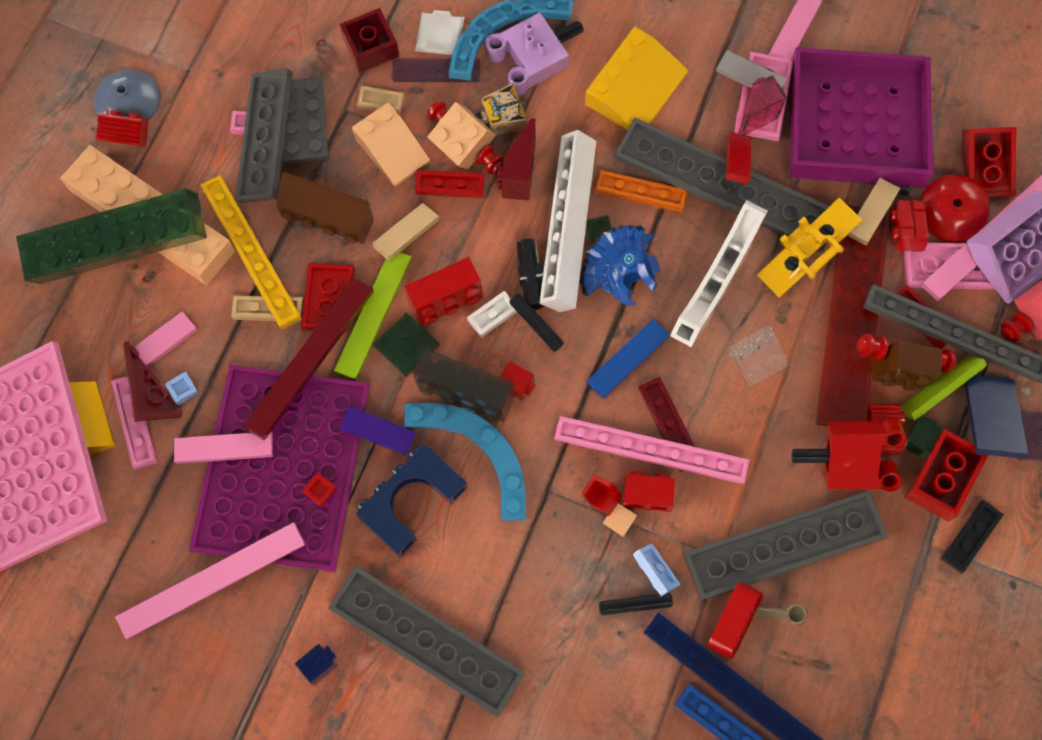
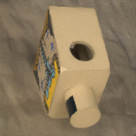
[474,84,527,135]

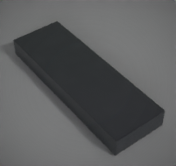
[940,500,1004,574]

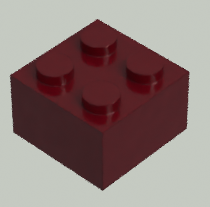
[339,8,400,73]

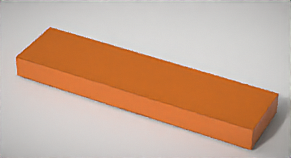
[595,170,688,213]

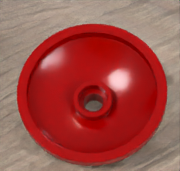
[919,175,990,242]

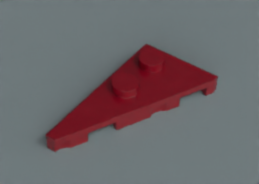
[123,341,182,422]

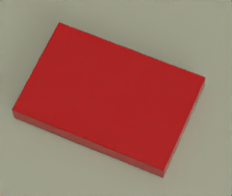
[301,263,355,333]

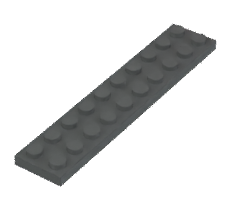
[615,118,830,254]

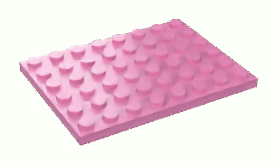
[0,341,107,572]

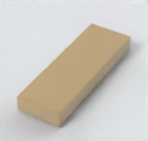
[847,178,900,245]
[373,203,439,261]
[231,296,304,322]

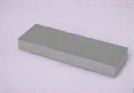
[716,50,787,100]

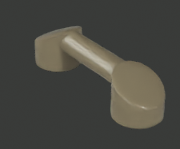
[752,604,808,625]

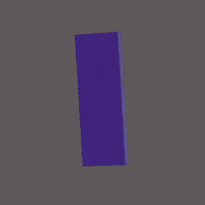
[339,406,416,456]

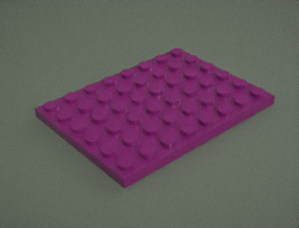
[189,365,370,573]

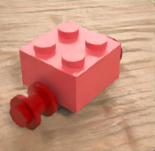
[1001,280,1042,342]

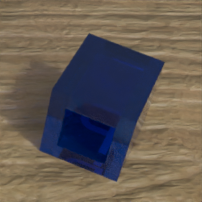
[295,643,338,686]

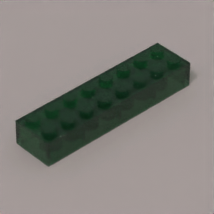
[16,188,207,284]

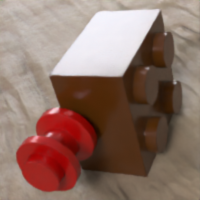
[857,333,956,390]

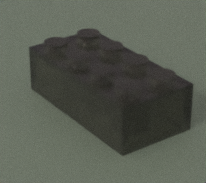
[413,348,515,423]

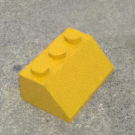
[69,381,116,456]

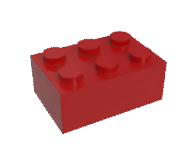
[404,257,483,326]
[904,429,988,522]

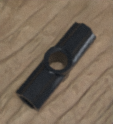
[517,238,545,310]

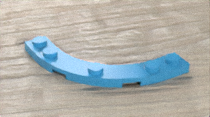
[449,0,574,81]
[404,403,526,521]

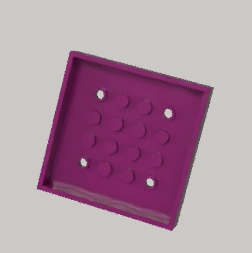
[789,48,933,188]

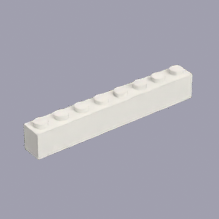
[540,130,596,312]

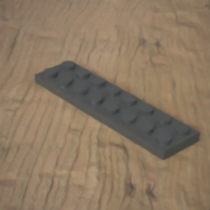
[683,491,888,601]
[328,566,525,717]

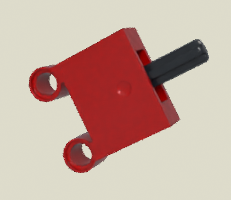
[791,418,907,492]

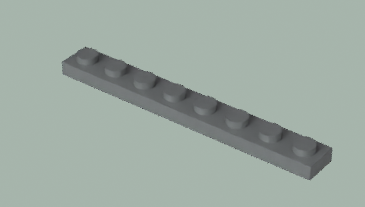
[863,284,1042,384]

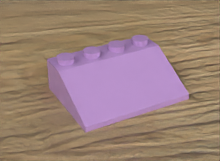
[967,191,1042,304]

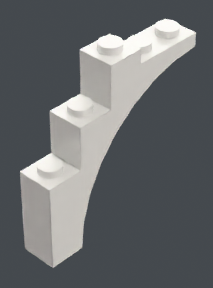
[670,200,768,347]

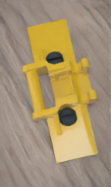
[757,198,863,298]

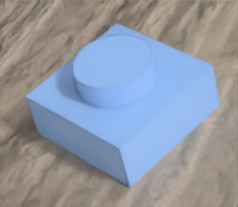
[165,372,199,405]

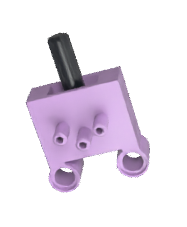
[486,13,584,96]

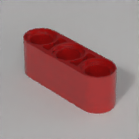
[708,581,764,659]

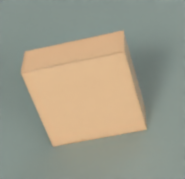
[603,503,637,537]

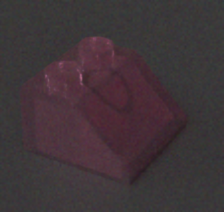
[738,75,787,137]

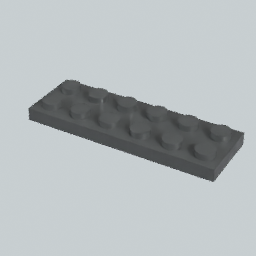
[235,68,293,203]

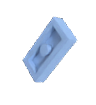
[633,543,681,596]

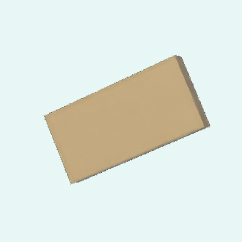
[356,86,405,116]

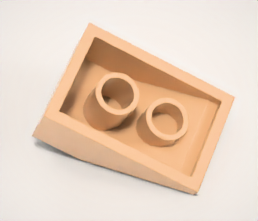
[352,103,430,187]

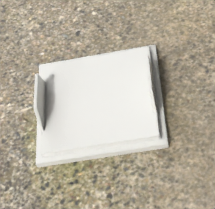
[415,10,464,55]

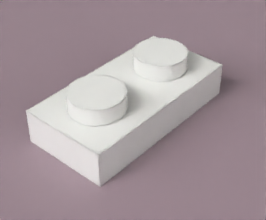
[467,291,517,338]

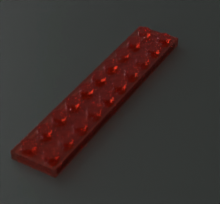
[815,205,890,426]

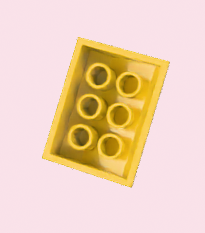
[585,26,689,130]

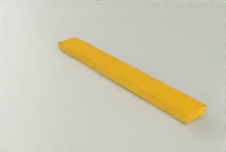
[200,175,302,330]

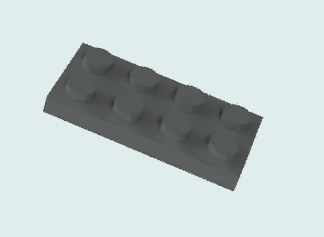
[283,77,329,165]

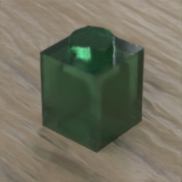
[905,417,943,459]

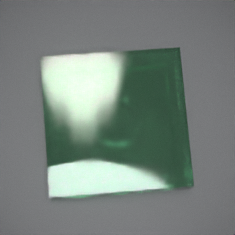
[373,313,440,378]

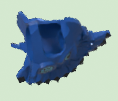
[579,224,661,305]

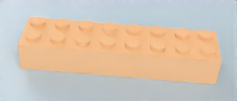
[60,145,235,286]

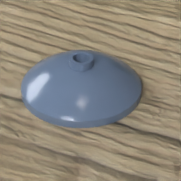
[94,69,160,120]

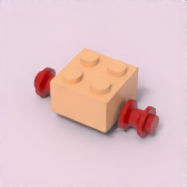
[427,101,504,175]

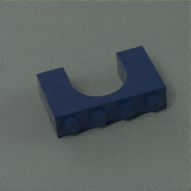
[356,444,468,558]

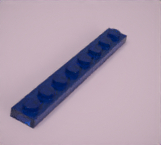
[643,612,823,740]

